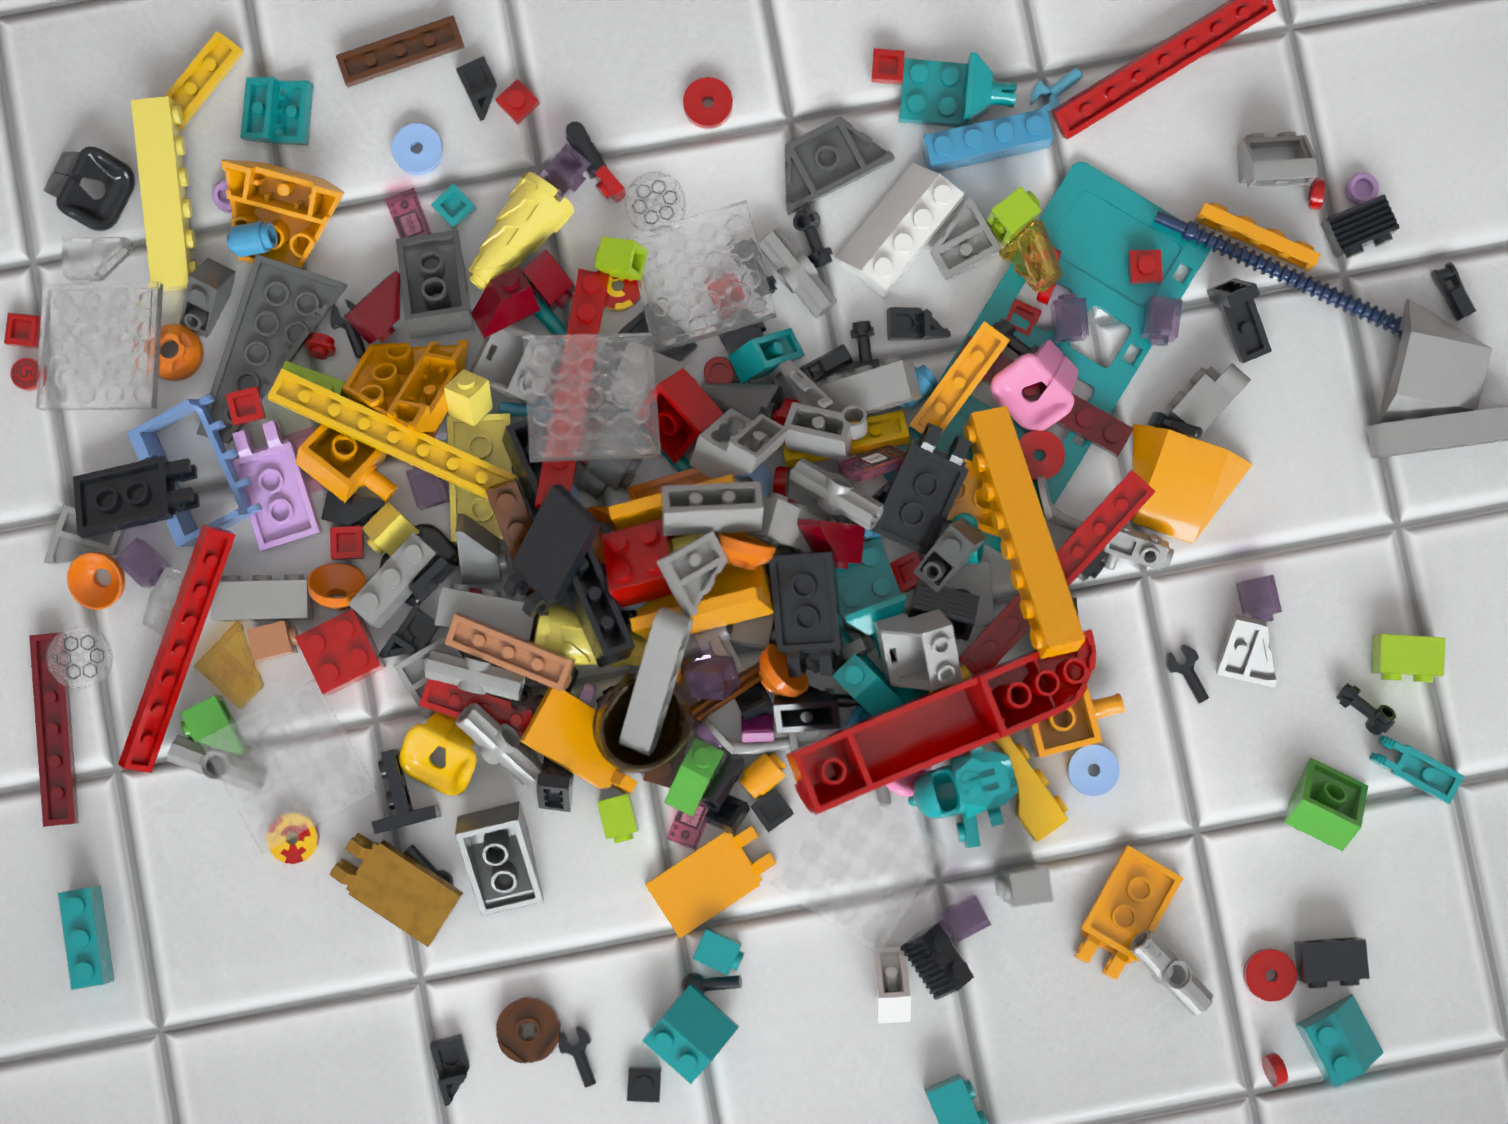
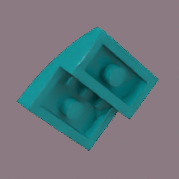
[240,77,314,145]

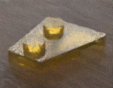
[999,220,1063,292]
[194,621,264,709]

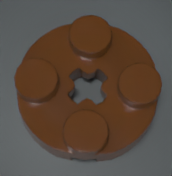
[496,997,561,1063]

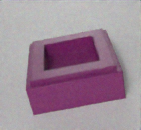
[741,713,774,743]

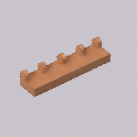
[444,612,576,692]

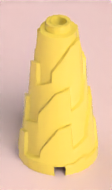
[468,172,575,291]
[533,603,648,668]

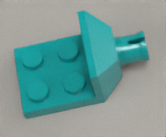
[899,52,1017,128]
[836,537,907,659]

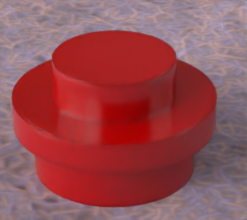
[304,333,336,360]

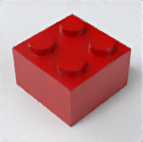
[633,368,724,464]
[602,519,676,608]
[295,608,386,695]

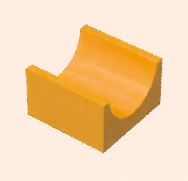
[608,474,774,640]

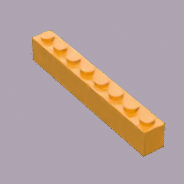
[963,406,1086,659]

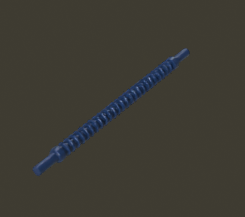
[1154,210,1403,338]

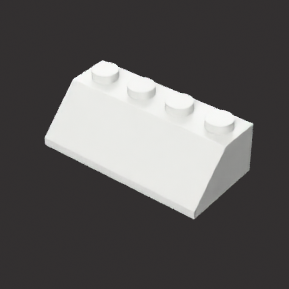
[835,163,964,298]

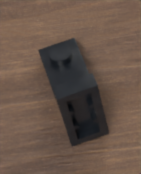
[1206,278,1272,364]
[372,749,442,834]
[536,756,574,812]

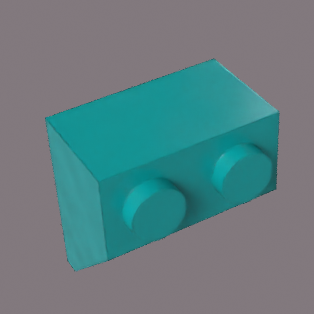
[642,984,739,1084]
[1295,994,1384,1087]

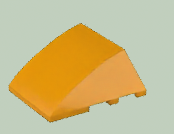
[221,159,345,269]
[342,340,469,432]
[1132,424,1252,544]

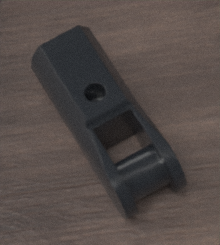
[566,121,607,179]
[1431,262,1477,321]
[799,344,853,384]
[701,754,745,812]

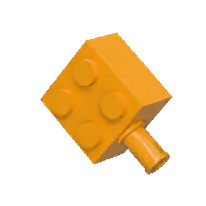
[295,424,398,502]
[1027,685,1125,758]

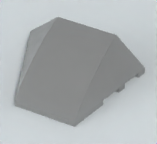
[1378,299,1492,423]

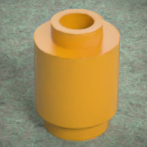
[739,752,787,799]

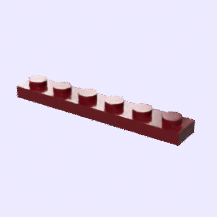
[952,335,1134,457]
[29,632,79,827]

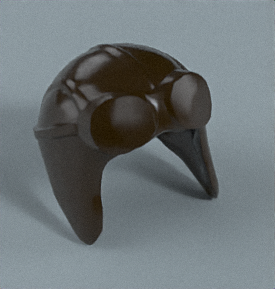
[592,673,692,773]

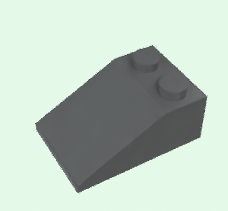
[396,230,474,339]
[455,802,544,916]

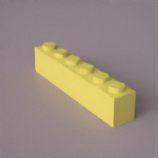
[131,96,199,292]

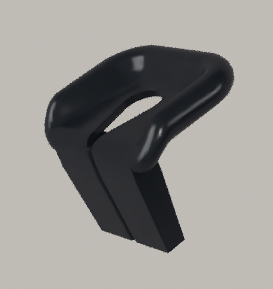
[43,146,135,231]
[379,524,460,607]

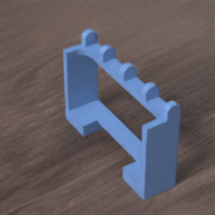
[127,394,263,547]

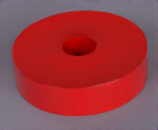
[683,77,733,129]
[1019,430,1065,482]
[1243,949,1297,1002]

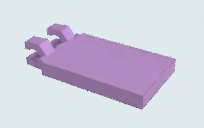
[231,420,323,551]

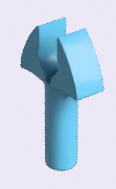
[1030,68,1083,114]

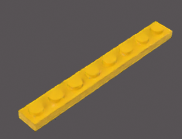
[268,368,518,500]

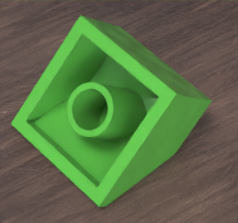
[1284,758,1368,851]

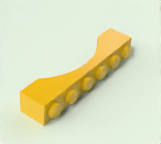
[928,665,1069,842]

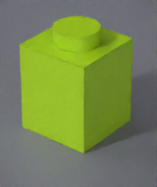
[594,236,649,281]
[597,793,639,844]

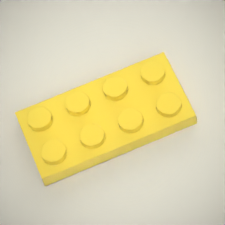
[447,413,513,543]

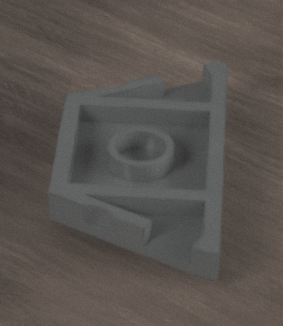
[785,116,895,215]

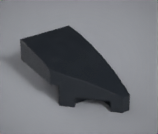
[456,56,497,122]
[887,307,951,340]
[321,490,390,526]
[378,607,439,658]
[430,1034,470,1106]

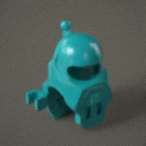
[908,746,1019,827]

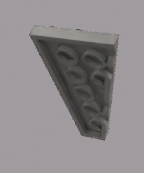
[196,254,348,444]

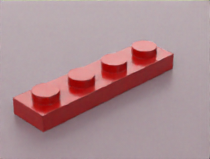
[419,678,534,738]

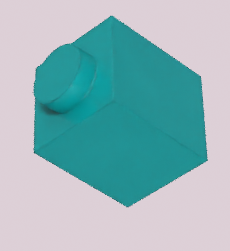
[693,927,744,975]

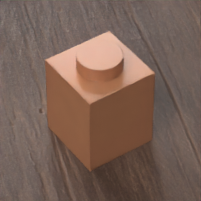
[247,620,299,662]

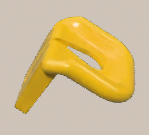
[398,712,477,796]

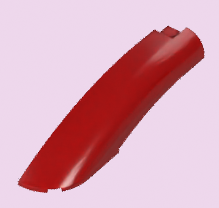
[785,629,1096,815]

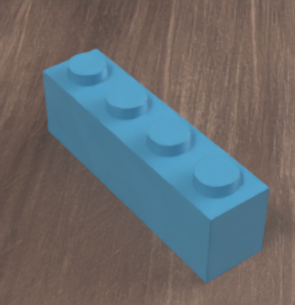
[921,108,1054,173]

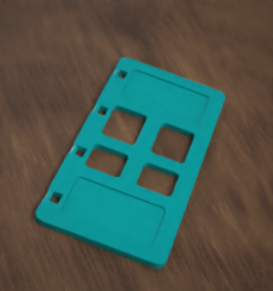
[883,162,1211,555]

